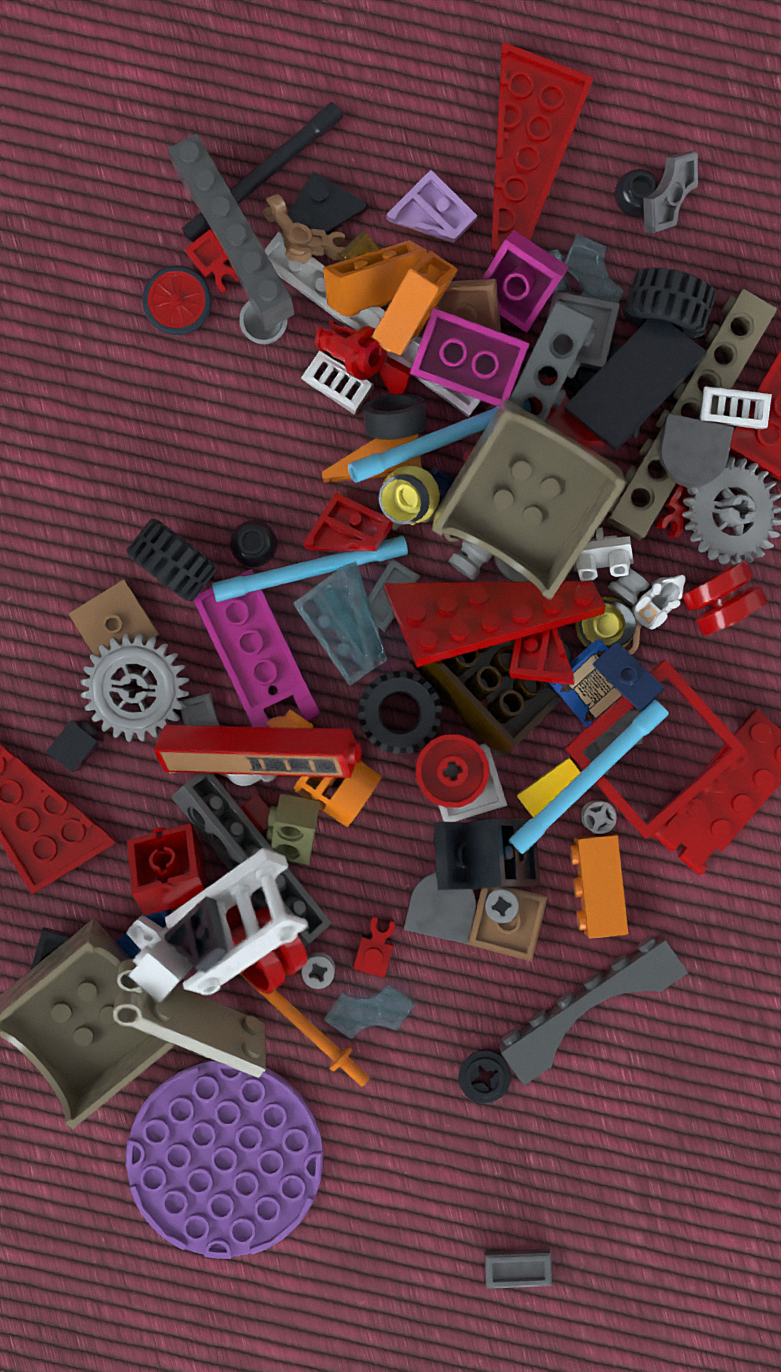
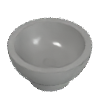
[240,301,287,344]

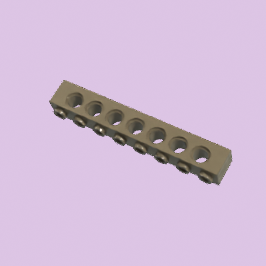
[606,289,777,541]

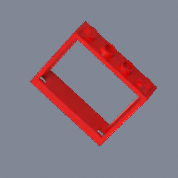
[563,660,747,839]

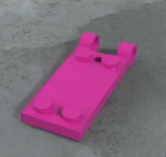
[194,569,321,727]

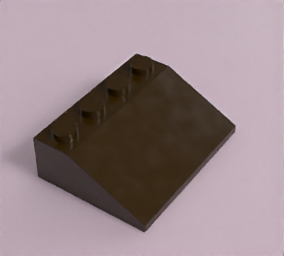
[410,639,562,758]

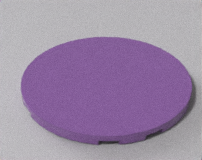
[126,1060,323,1259]

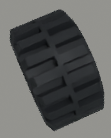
[623,267,716,338]
[126,518,218,602]
[358,671,442,754]

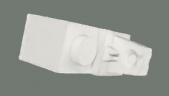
[127,915,193,1003]

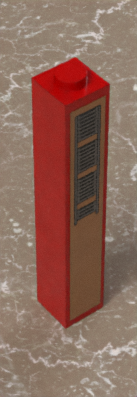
[153,725,361,778]

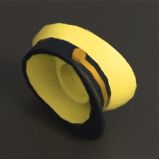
[378,466,440,525]
[575,597,637,649]

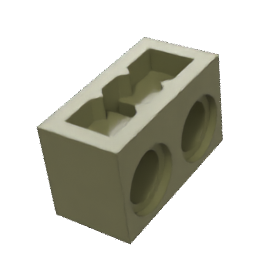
[266,794,320,865]

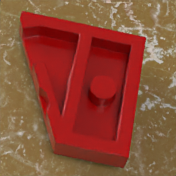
[303,493,393,551]
[509,628,575,685]

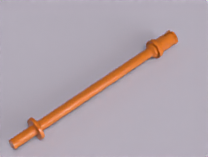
[172,906,370,1087]

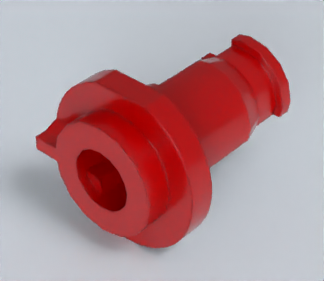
[315,320,387,380]

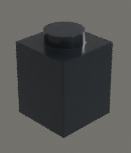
[46,719,103,772]

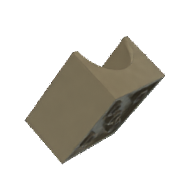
[432,398,626,600]
[0,918,176,1129]

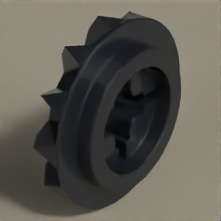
[458,1049,511,1103]

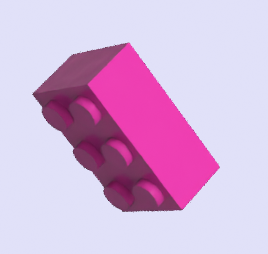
[410,308,529,407]

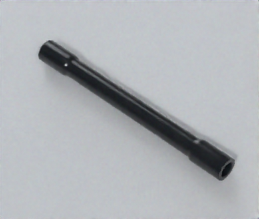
[181,102,343,243]

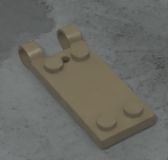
[113,959,266,1078]

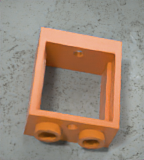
[372,250,459,356]

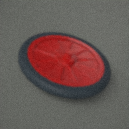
[142,266,212,335]

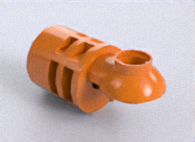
[265,709,383,827]

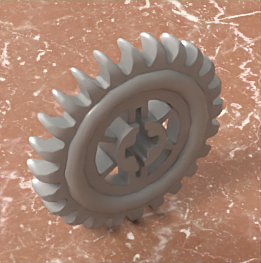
[682,457,781,565]
[80,633,189,742]

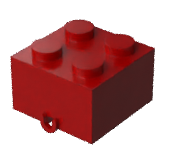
[127,823,207,916]

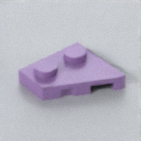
[386,170,477,243]

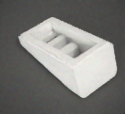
[301,351,374,415]
[700,386,772,429]

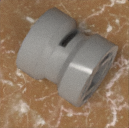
[448,540,493,581]

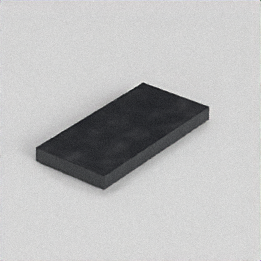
[565,318,707,452]

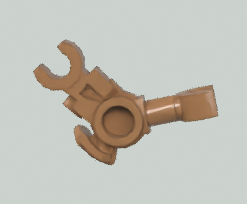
[263,194,346,264]

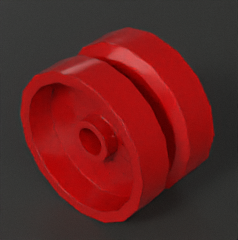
[682,560,769,636]
[415,734,489,808]
[230,906,308,994]

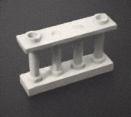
[165,848,308,995]

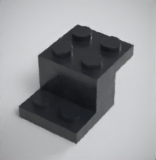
[434,818,540,890]

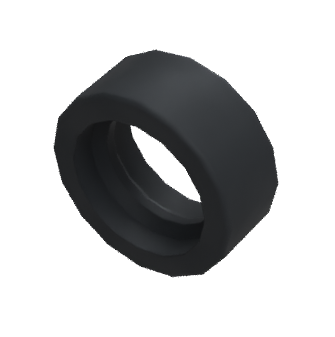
[363,394,427,439]

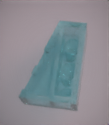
[293,561,387,686]

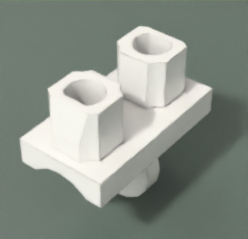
[574,528,634,581]

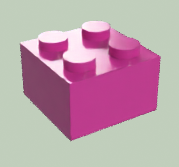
[482,230,569,333]

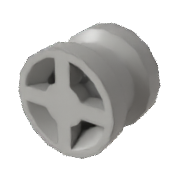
[607,568,650,607]
[580,799,617,834]
[485,889,519,923]
[302,951,335,989]

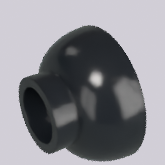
[614,169,660,217]
[230,520,277,567]

